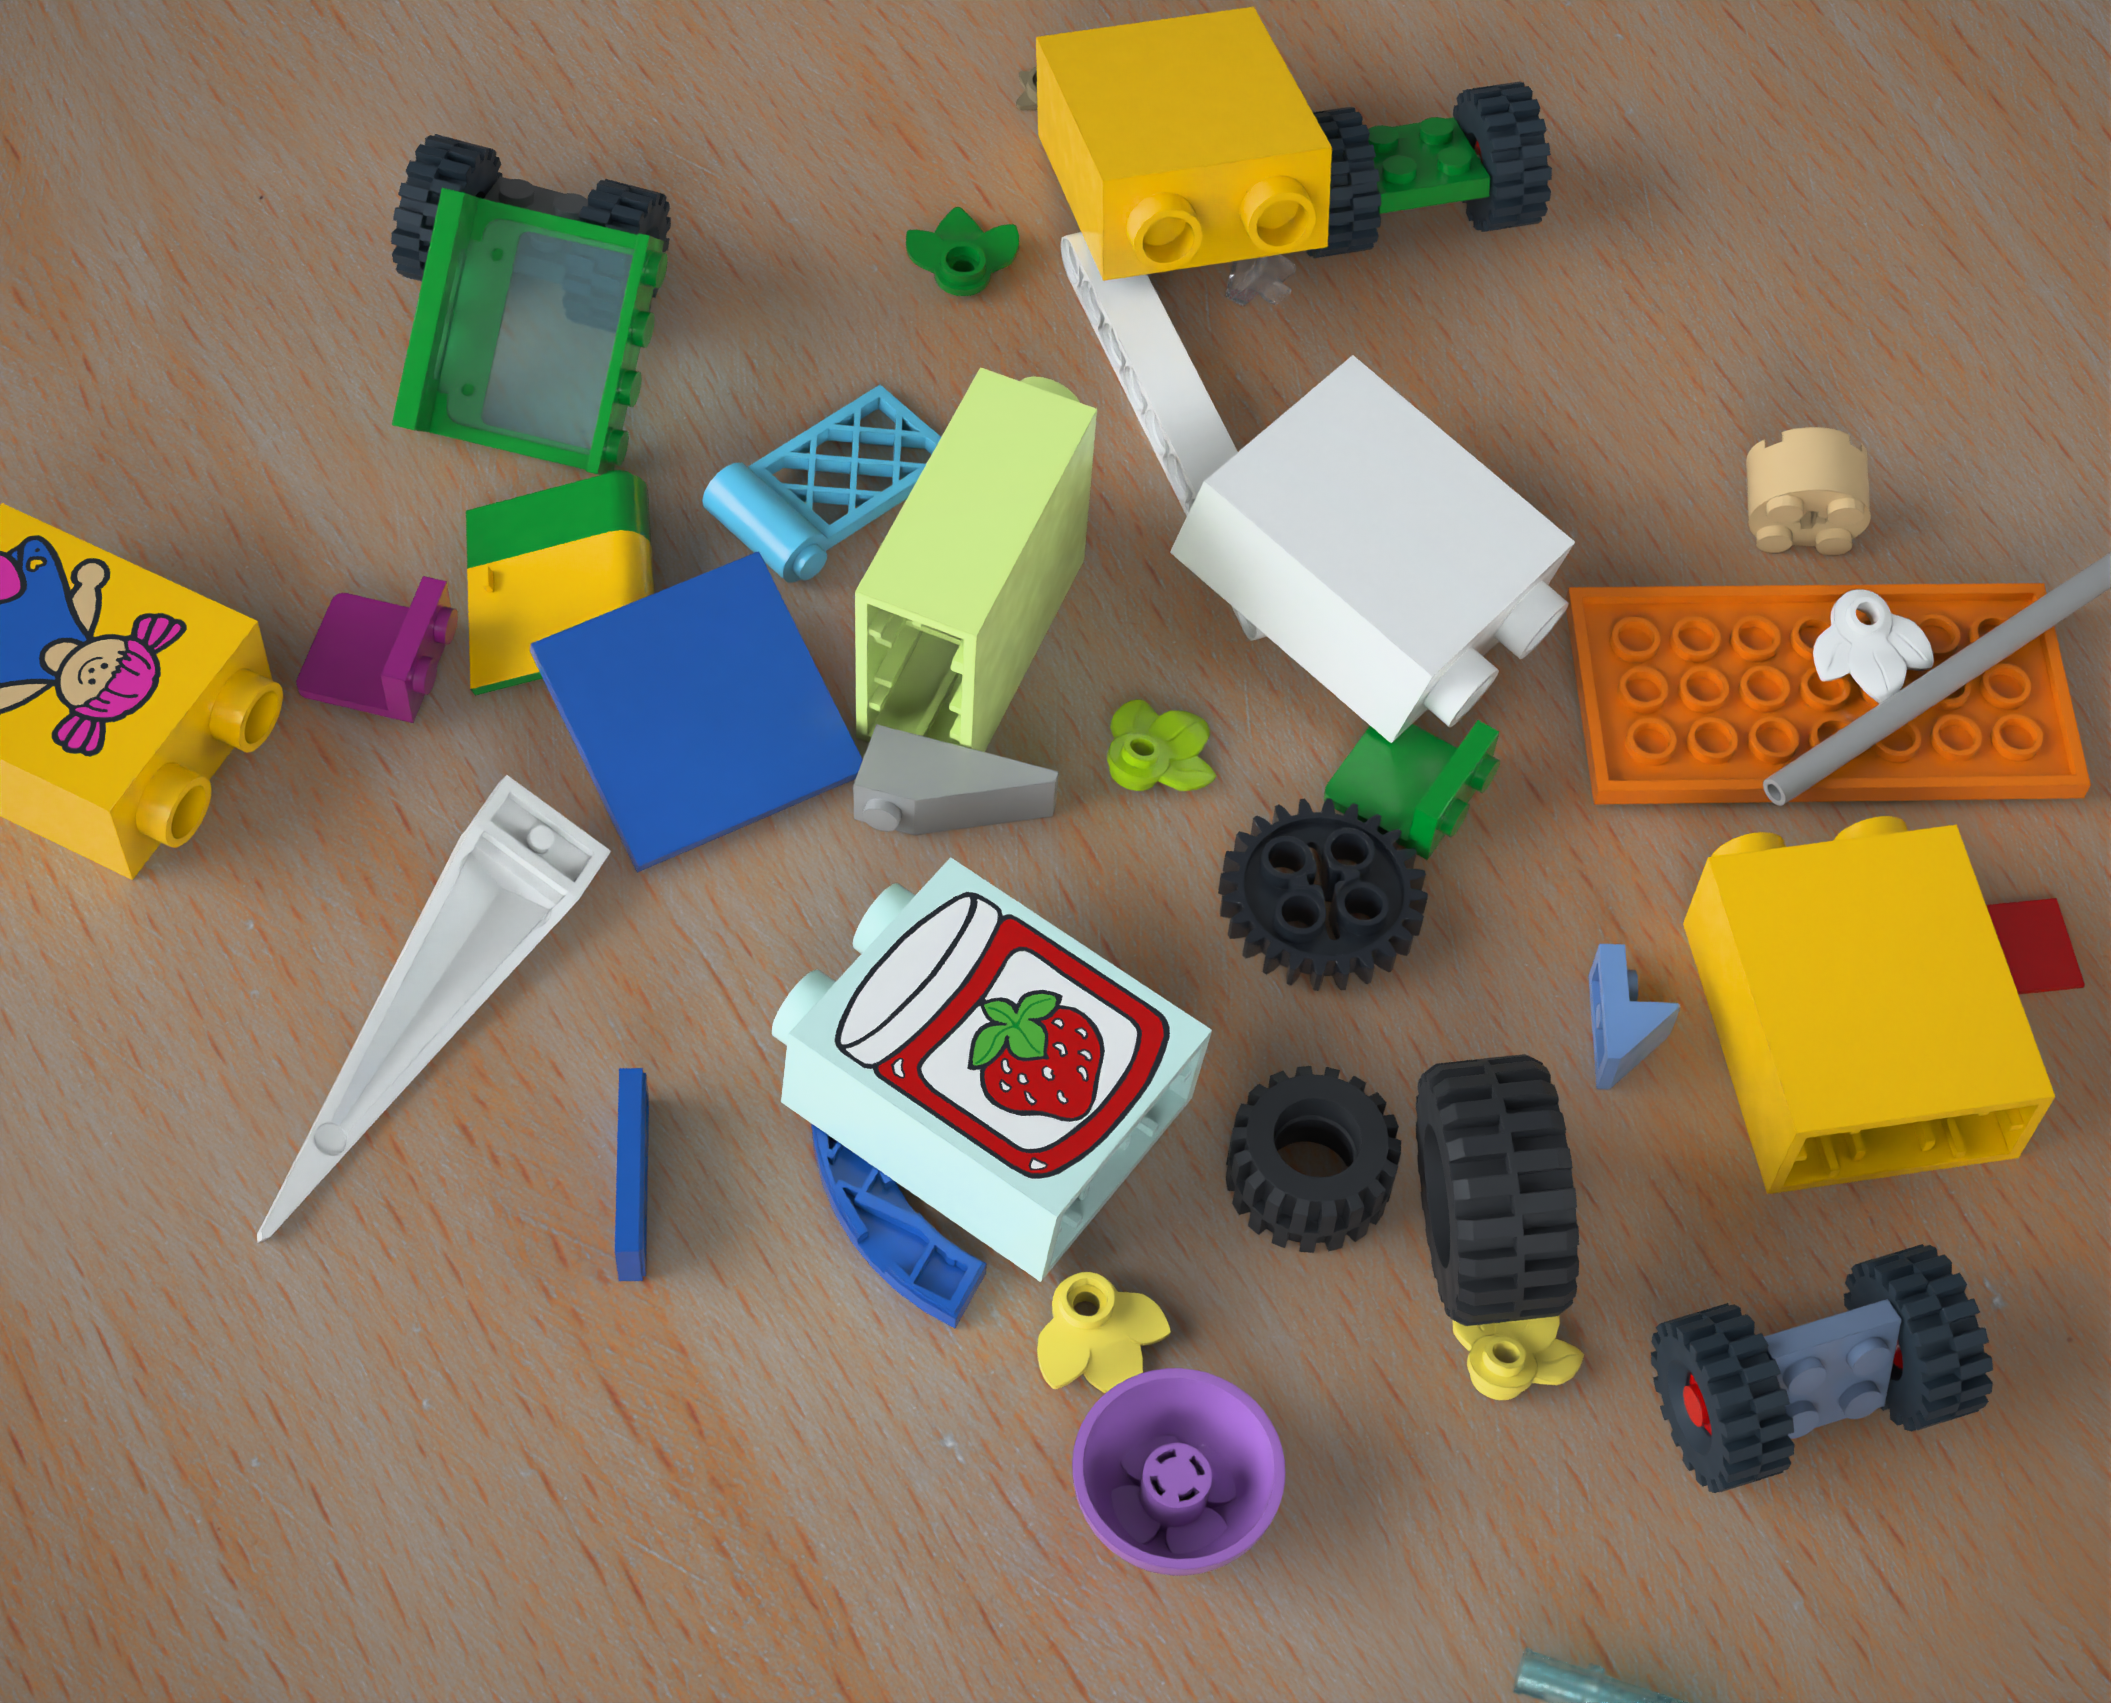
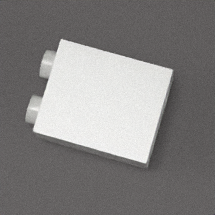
[1170,355,1575,744]

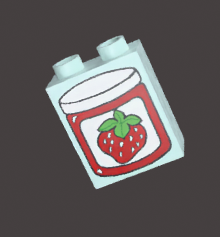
[772,857,1212,1282]

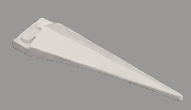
[257,775,611,1243]

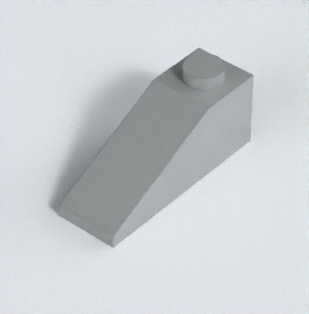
[853,724,1059,835]

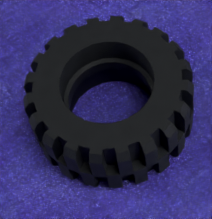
[1416,1054,1579,1326]

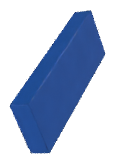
[615,1068,649,1281]

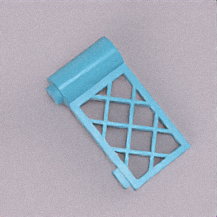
[702,385,941,583]

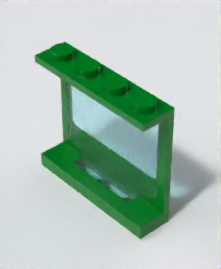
[392,188,668,475]

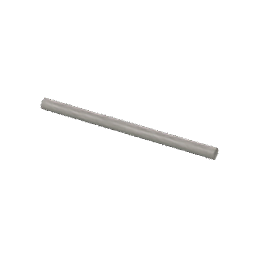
[1763,552,2111,806]

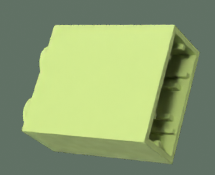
[855,367,1097,752]

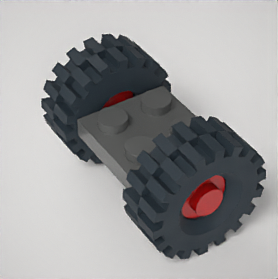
[391,134,671,334]

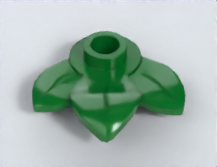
[906,207,1019,296]

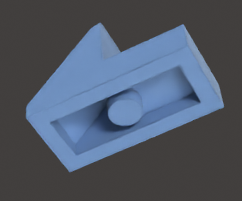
[1588,944,1681,1090]

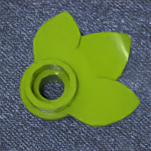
[1107,699,1216,791]

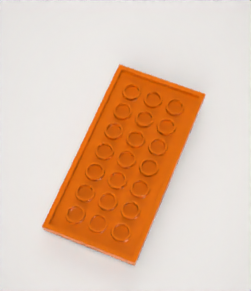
[1565,583,2091,805]

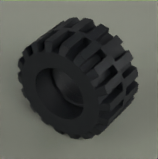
[1226,1066,1401,1253]

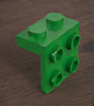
[1324,720,1500,860]

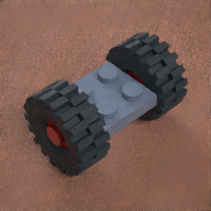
[1651,1244,1993,1493]

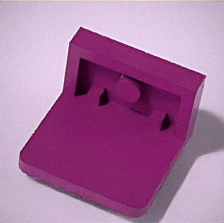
[296,576,458,723]

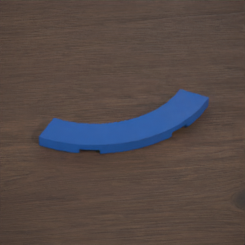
[811,1123,987,1329]

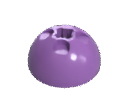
[1072,1368,1286,1576]

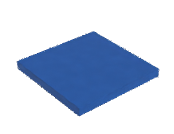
[530,551,863,873]

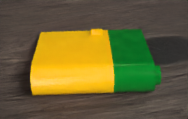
[466,470,654,696]

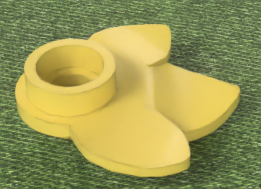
[1037,1272,1171,1393]
[1452,1316,1584,1400]

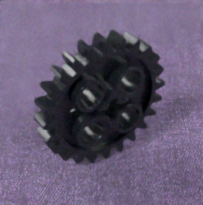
[1218,798,1428,991]

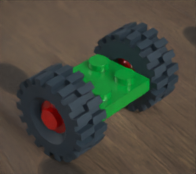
[1306,81,1552,258]

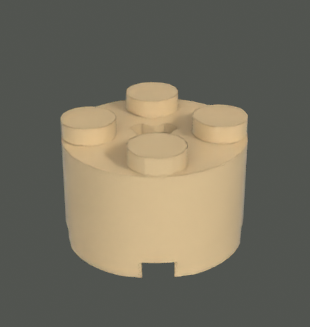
[1746,427,1871,556]

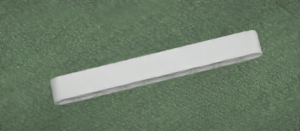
[1061,232,1267,641]

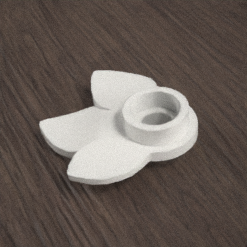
[1813,589,1934,704]

